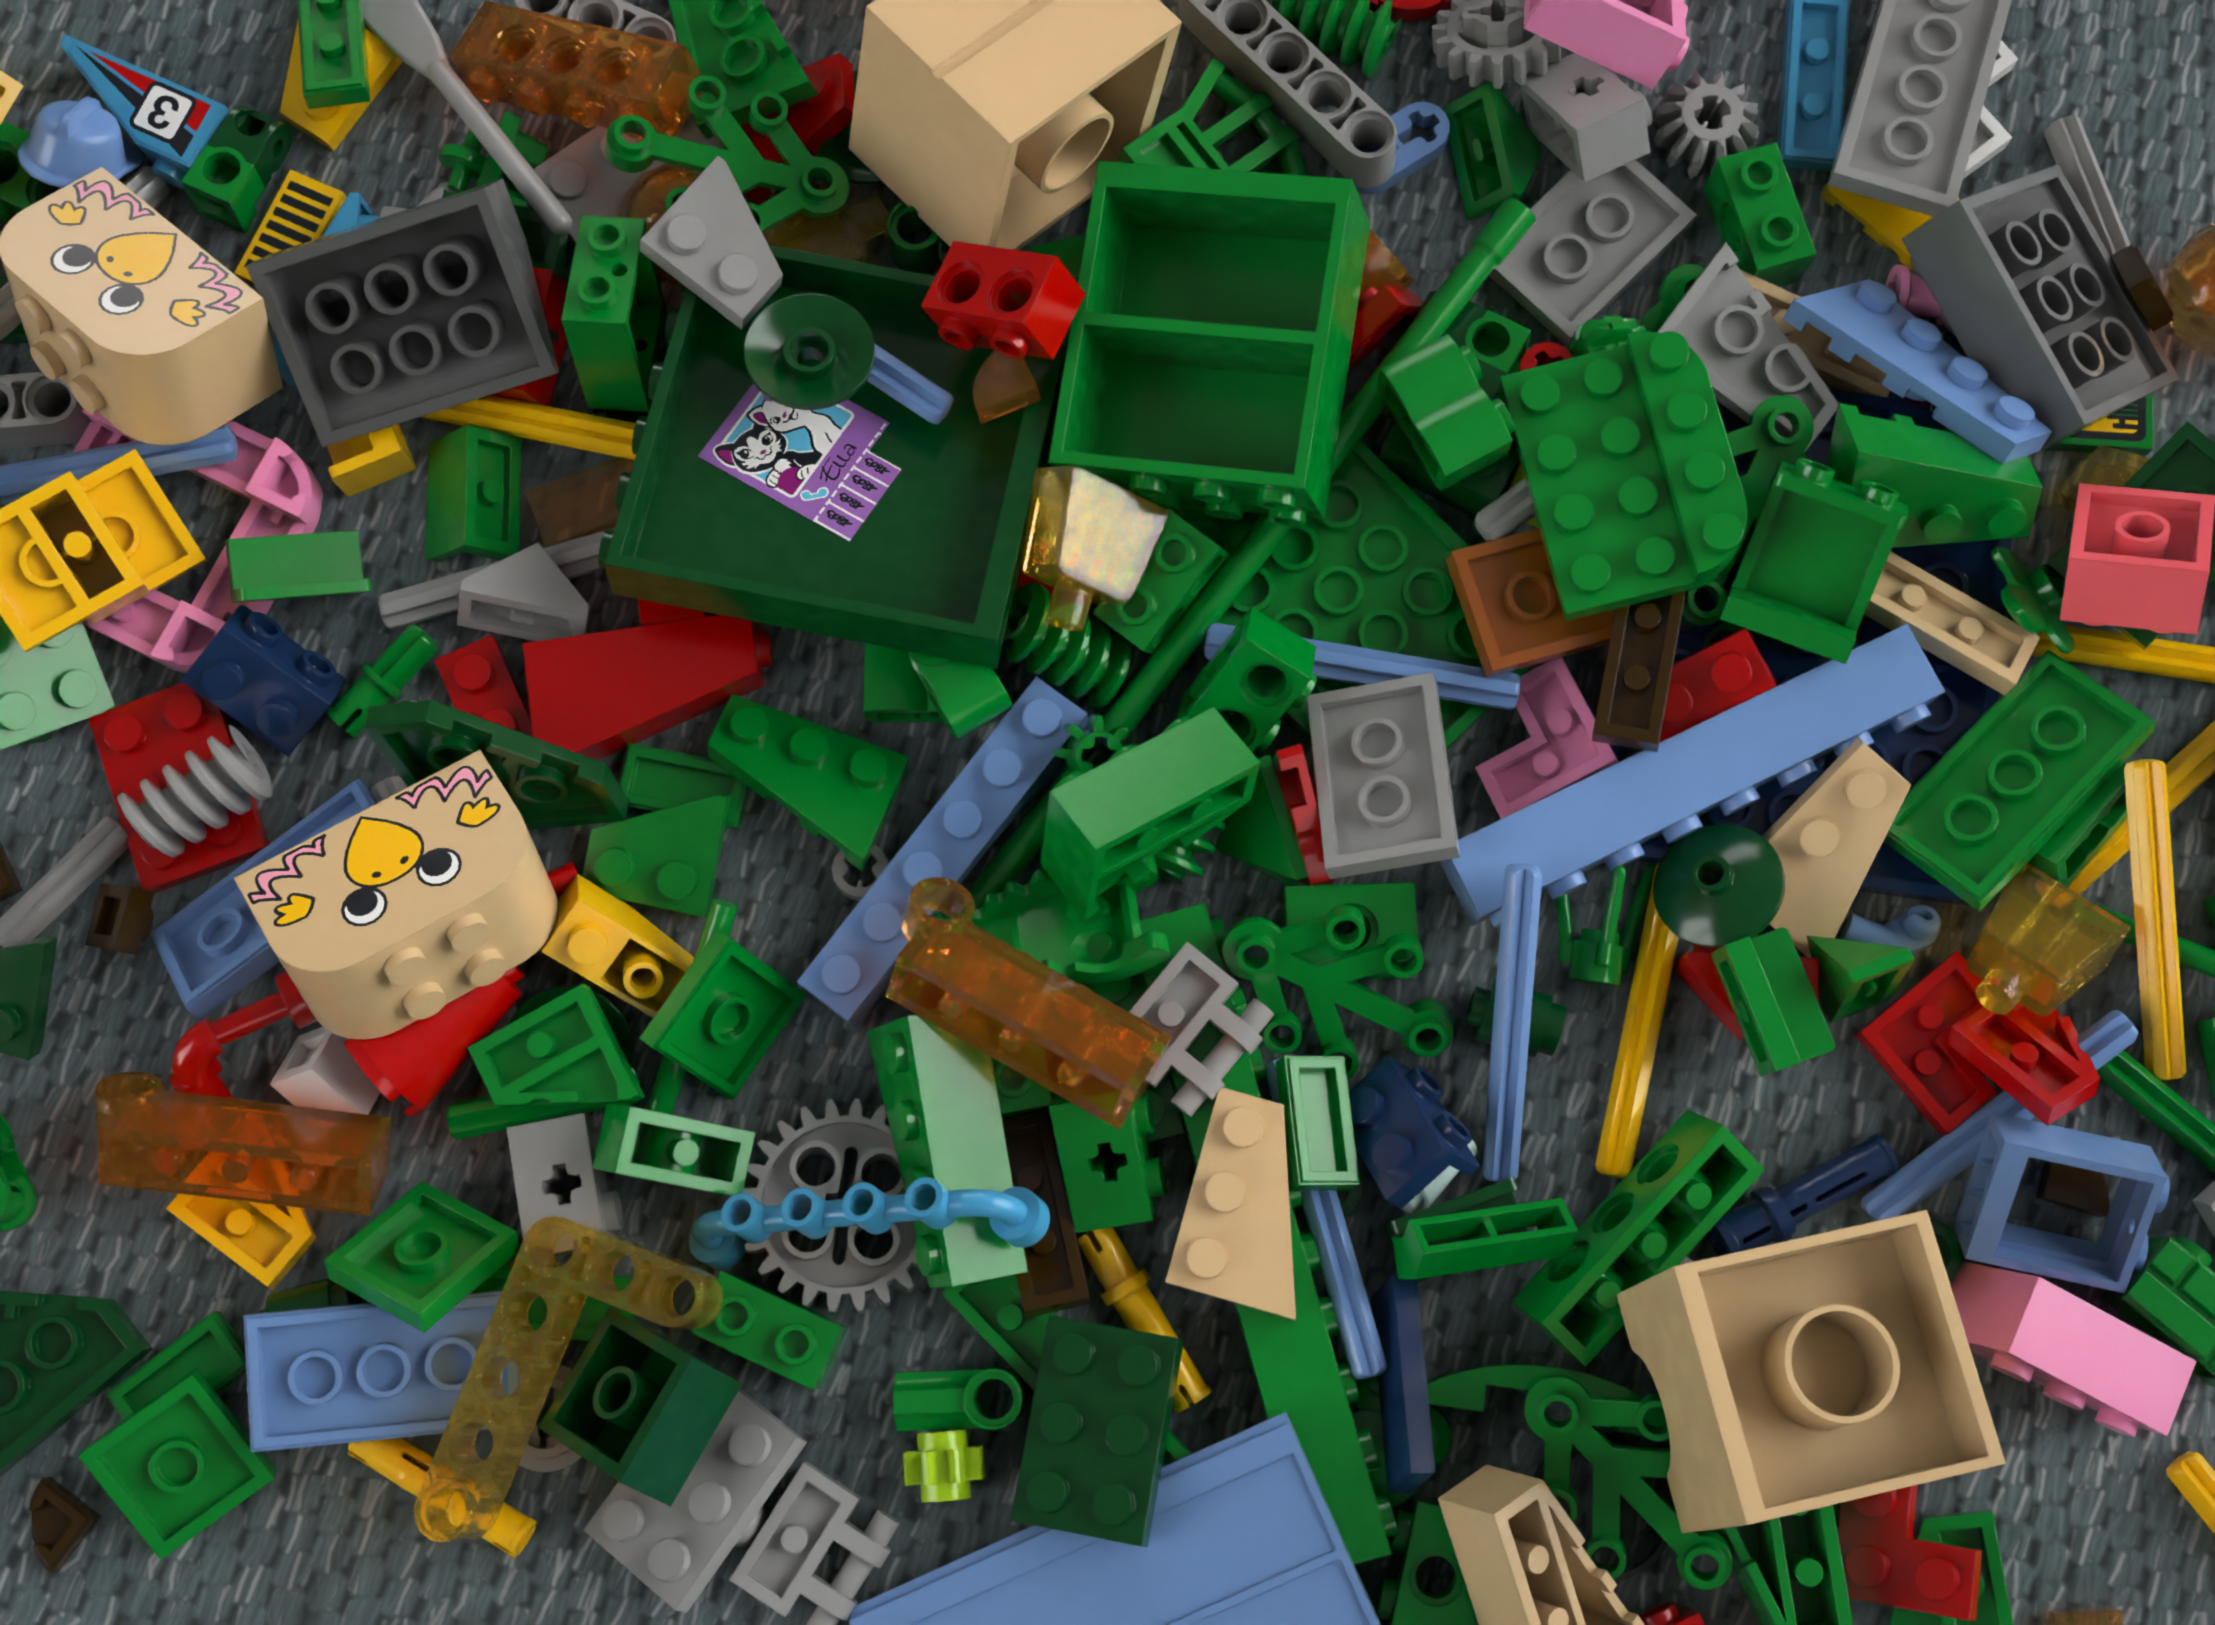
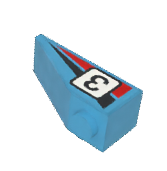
[60,35,230,189]

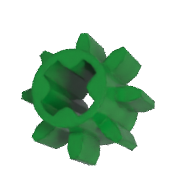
[1052,714,1128,780]

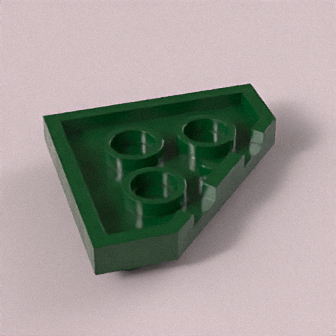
[364,700,629,830]
[0,1290,153,1477]

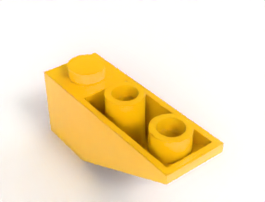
[541,874,694,1018]

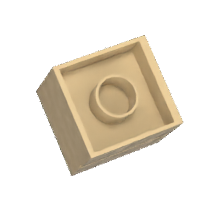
[848,0,1182,250]
[1616,1210,2006,1534]

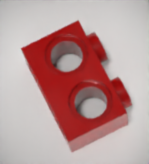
[921,241,1085,360]

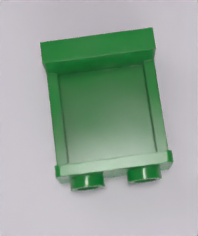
[1720,458,1908,664]

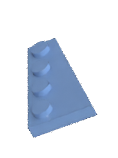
[1782,279,2052,464]

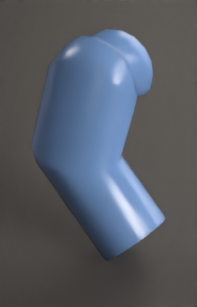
[1839,904,1941,955]

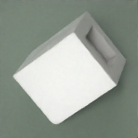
[270,1027,380,1131]

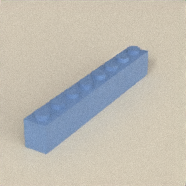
[1439,624,1945,928]

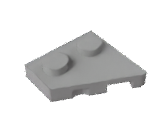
[640,156,783,330]

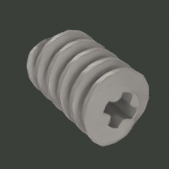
[117,725,273,857]

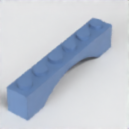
[797,676,1088,1030]

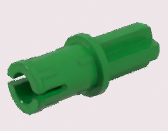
[325,624,438,738]

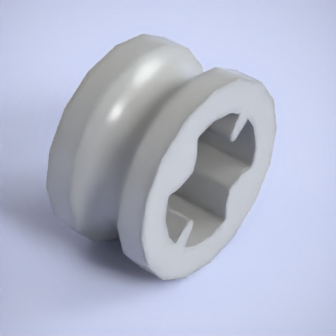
[832,845,889,901]

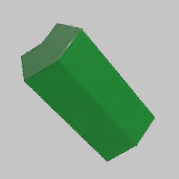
[1392,1198,1578,1280]

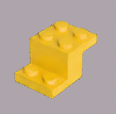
[0,449,207,652]

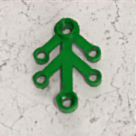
[605,75,849,234]
[1681,395,1814,628]
[1223,905,1453,1079]
[1524,1374,1733,1590]

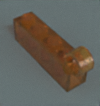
[885,877,1172,1130]
[95,1071,391,1216]

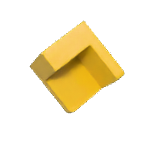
[327,424,417,497]

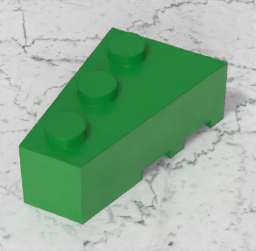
[1826,403,2043,548]
[1040,707,1260,921]
[1669,1441,1853,1625]

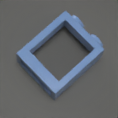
[1954,1112,2170,1293]

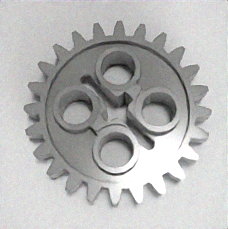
[743,1098,919,1315]

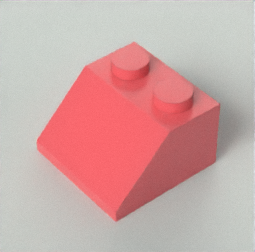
[2060,483,2215,635]

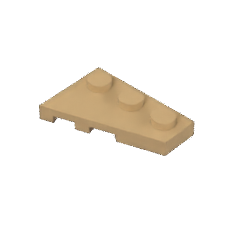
[1721,737,1911,958]
[1165,1087,1296,1321]

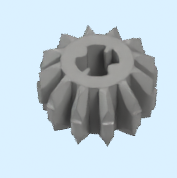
[1653,71,1759,180]

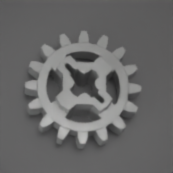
[1432,0,1563,89]

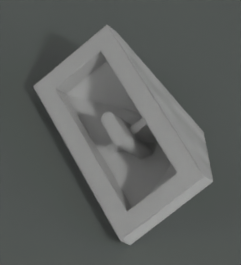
[457,542,589,641]

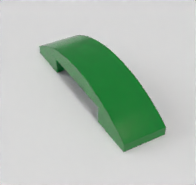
[1427,1364,1667,1435]

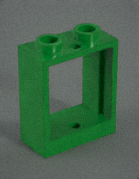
[561,215,667,412]

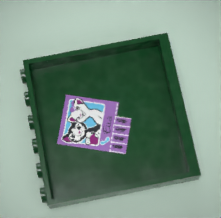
[598,244,1071,669]

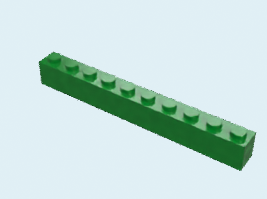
[1140,903,1398,1565]

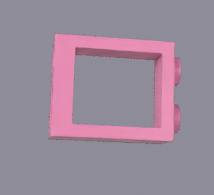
[1523,0,1690,90]

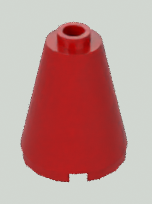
[343,965,525,1117]

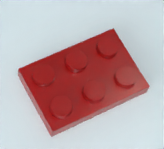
[88,683,269,894]

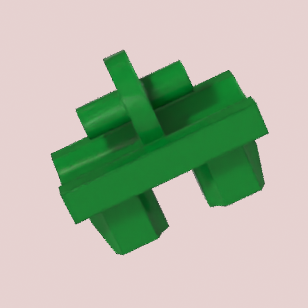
[438,111,549,207]

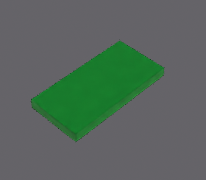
[1883,650,2156,912]

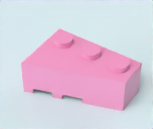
[1951,1261,2197,1438]

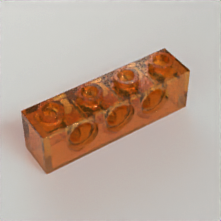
[450,0,703,140]

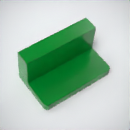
[425,424,522,562]
[225,530,372,603]
[1711,927,1835,1077]

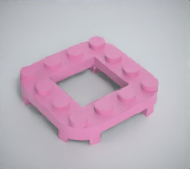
[72,409,323,673]

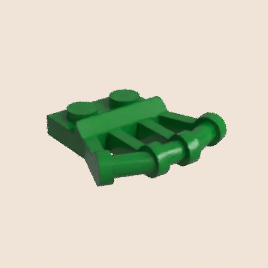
[1117,58,1309,176]

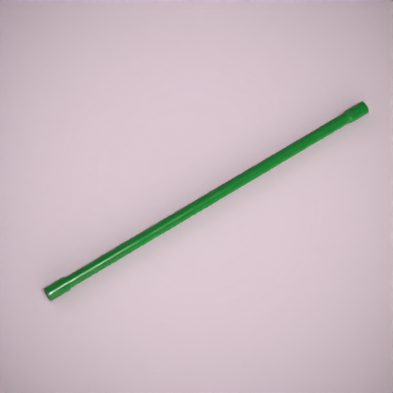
[886,197,1536,1014]

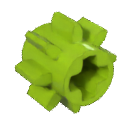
[903,1429,985,1502]

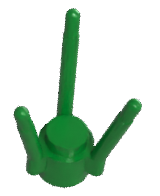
[1555,863,1656,986]

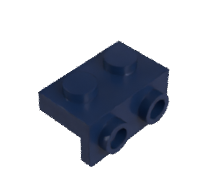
[180,605,346,757]
[1349,1056,1480,1209]

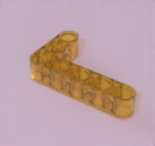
[414,1216,723,1543]

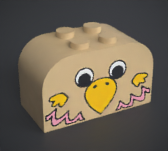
[0,167,283,445]
[234,750,558,1039]

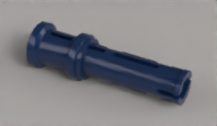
[1706,1133,1899,1256]

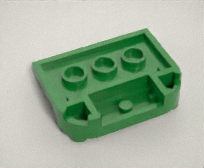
[1500,331,1748,621]

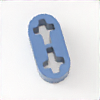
[1355,102,1450,194]

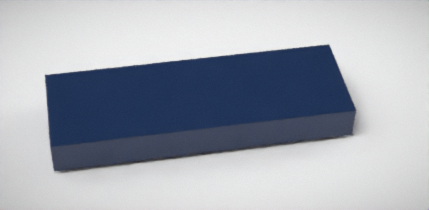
[1371,1275,1436,1494]

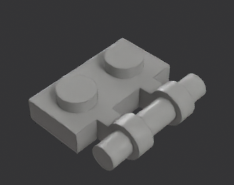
[1103,942,1274,1118]
[729,1461,900,1625]

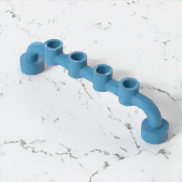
[689,1177,1050,1270]

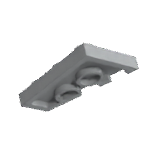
[1657,242,1838,452]

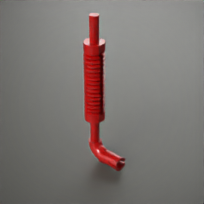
[170,861,578,1132]

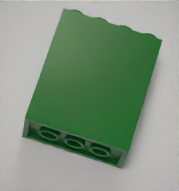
[1048,161,1370,527]

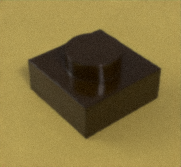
[85,883,154,955]

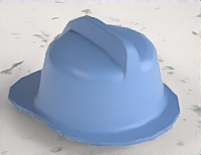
[17,96,144,188]

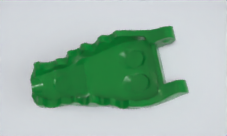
[925,856,1171,985]

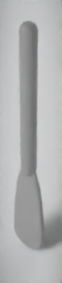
[363,0,573,235]

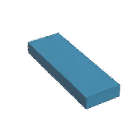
[1777,0,1851,172]

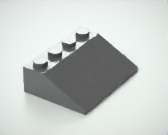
[1902,164,2180,457]
[246,179,559,447]

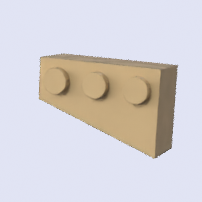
[1438,1464,1645,1625]

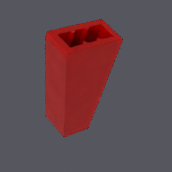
[522,615,774,760]

